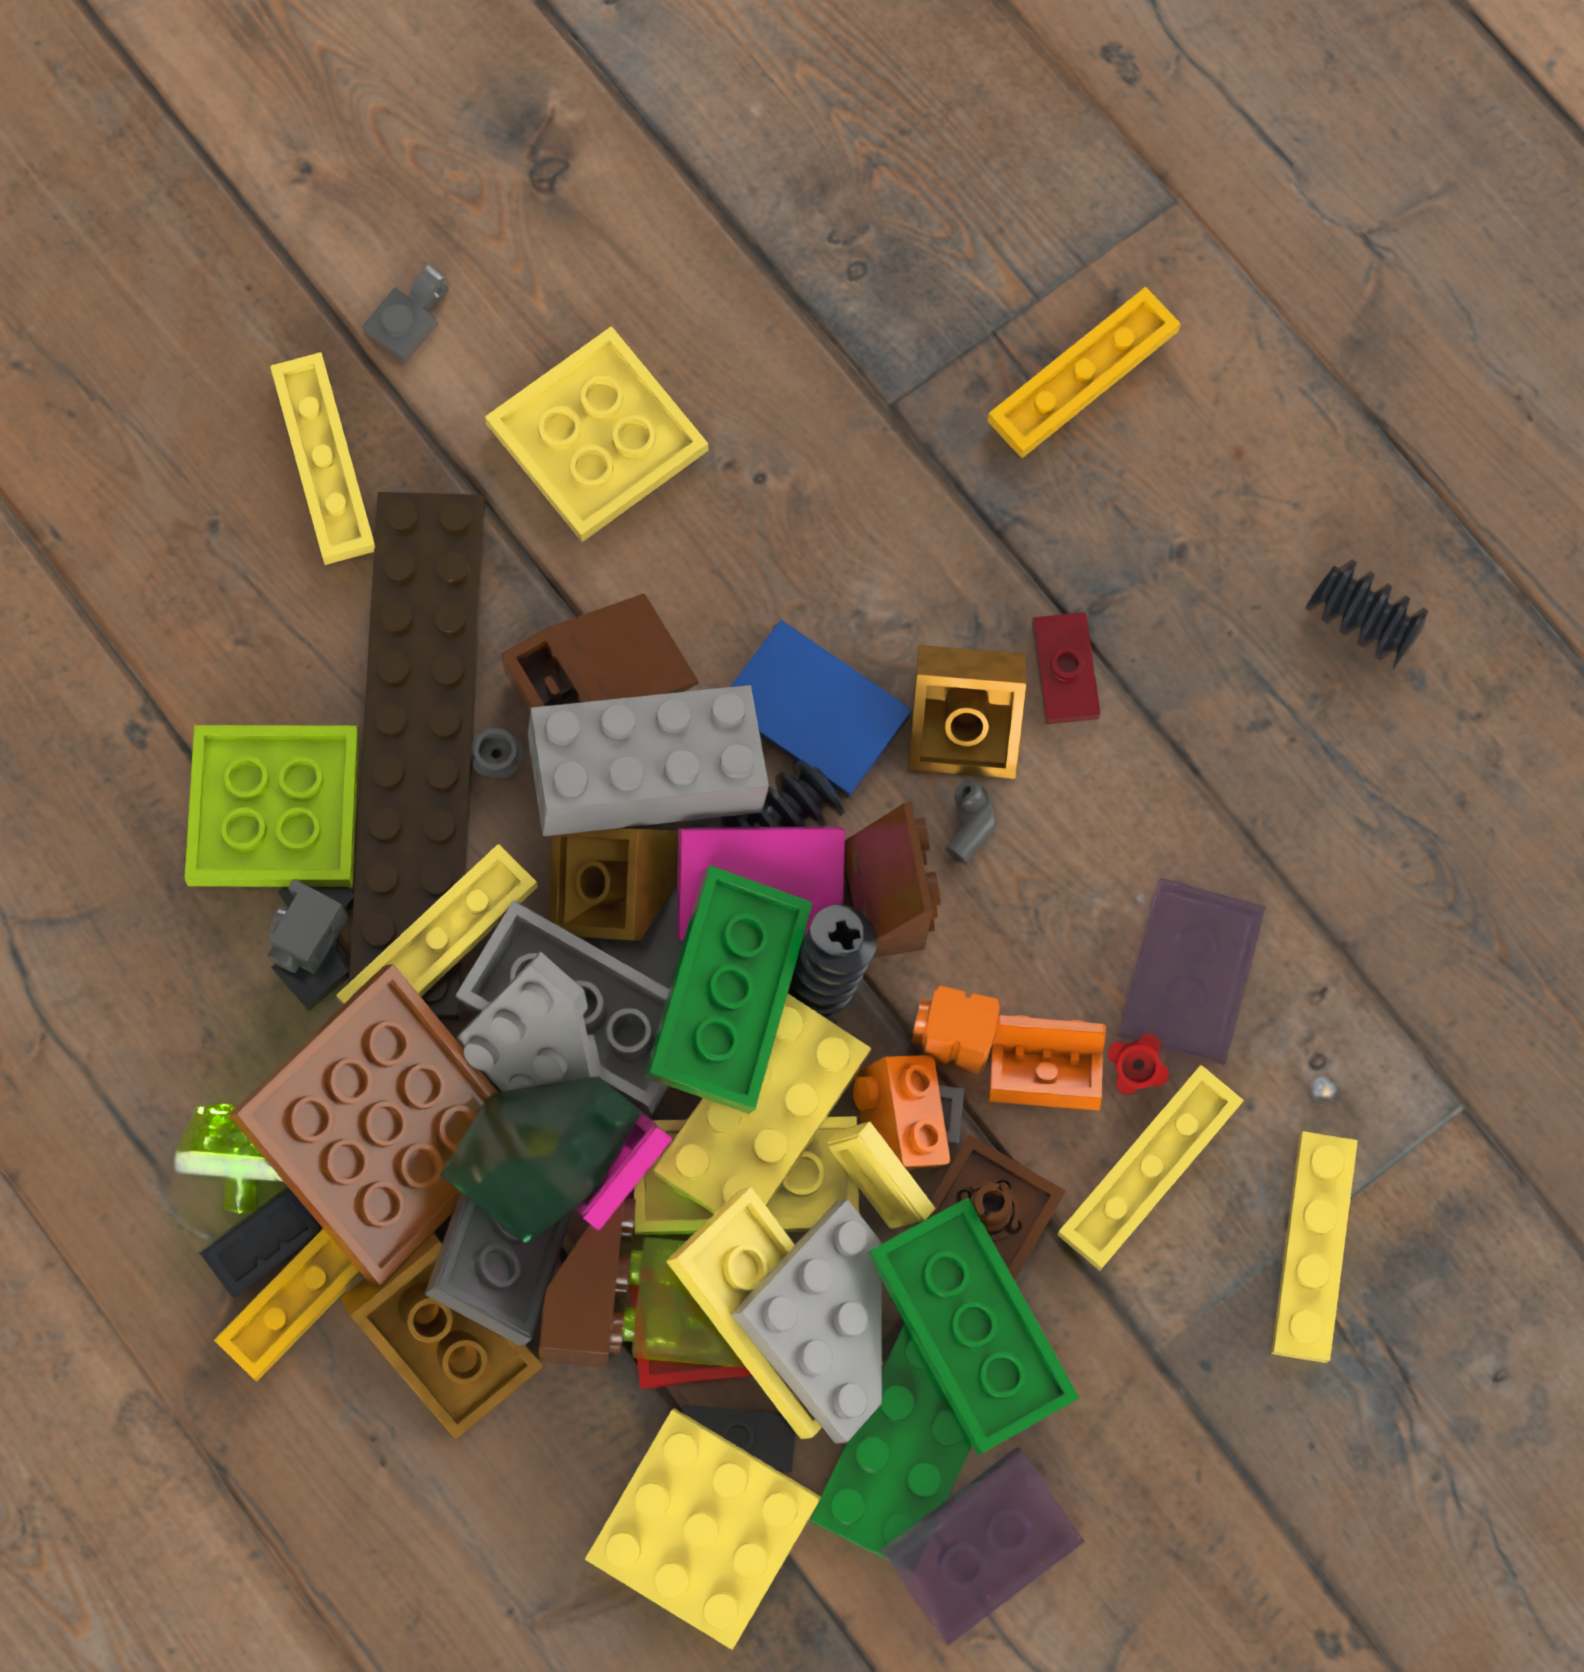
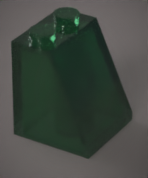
[440,1076,642,1245]

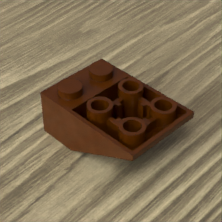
[501,593,699,714]
[844,802,941,958]
[539,1198,636,1367]

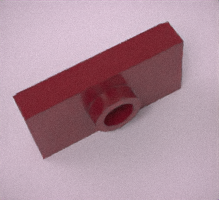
[1032,612,1101,725]

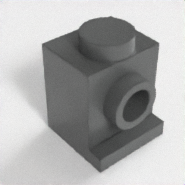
[267,879,348,974]

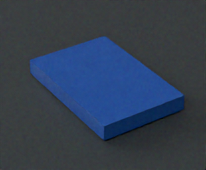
[730,620,912,799]

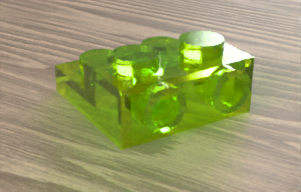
[622,1237,746,1368]

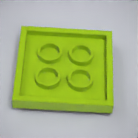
[185,725,360,887]

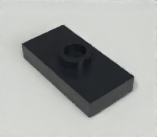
[198,1186,323,1298]
[683,1405,795,1473]

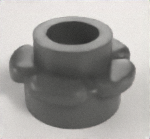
[471,727,524,779]

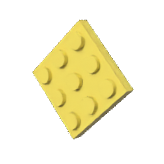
[485,326,708,542]
[585,1408,822,1650]

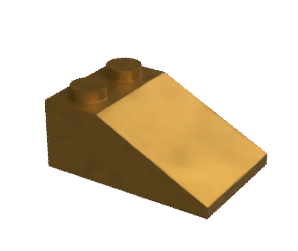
[341,1232,543,1440]

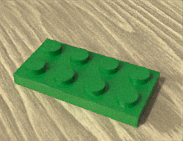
[644,865,813,1114]
[867,1197,1080,1455]
[809,1323,972,1573]

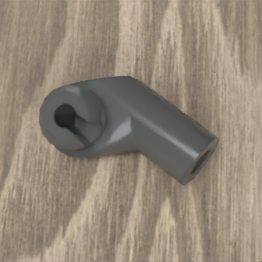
[945,781,996,865]

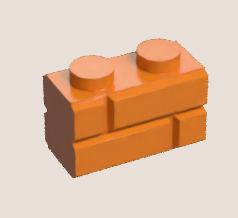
[911,986,1001,1075]

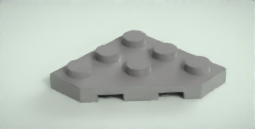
[455,952,613,1155]
[731,1199,882,1444]

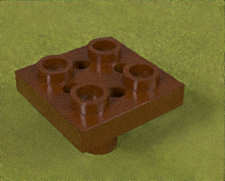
[915,1134,1066,1280]

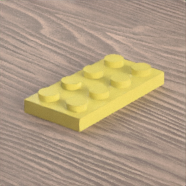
[653,994,871,1214]
[634,1116,859,1235]
[666,1187,884,1439]

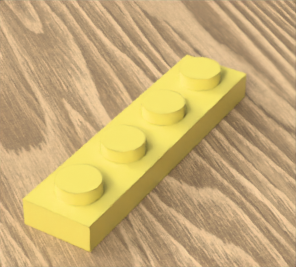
[270,352,376,565]
[336,844,538,1004]
[1057,1065,1244,1271]
[1271,1131,1358,1363]

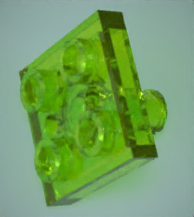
[175,1103,284,1213]

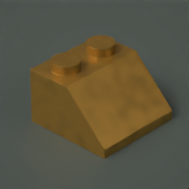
[908,645,1026,779]

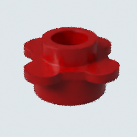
[1108,1033,1169,1095]

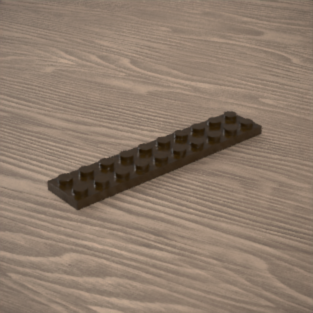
[349,492,485,1020]

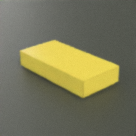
[826,1122,936,1229]

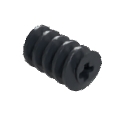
[1305,559,1428,669]
[721,760,845,827]
[788,904,877,1016]

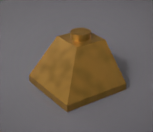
[549,828,678,940]

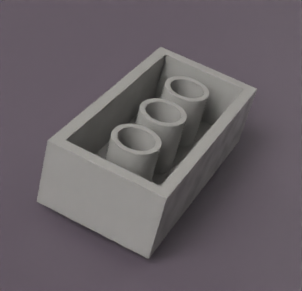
[528,685,769,836]
[455,900,669,1116]

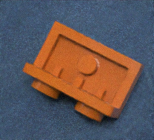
[989,1015,1106,1111]
[853,1055,950,1172]

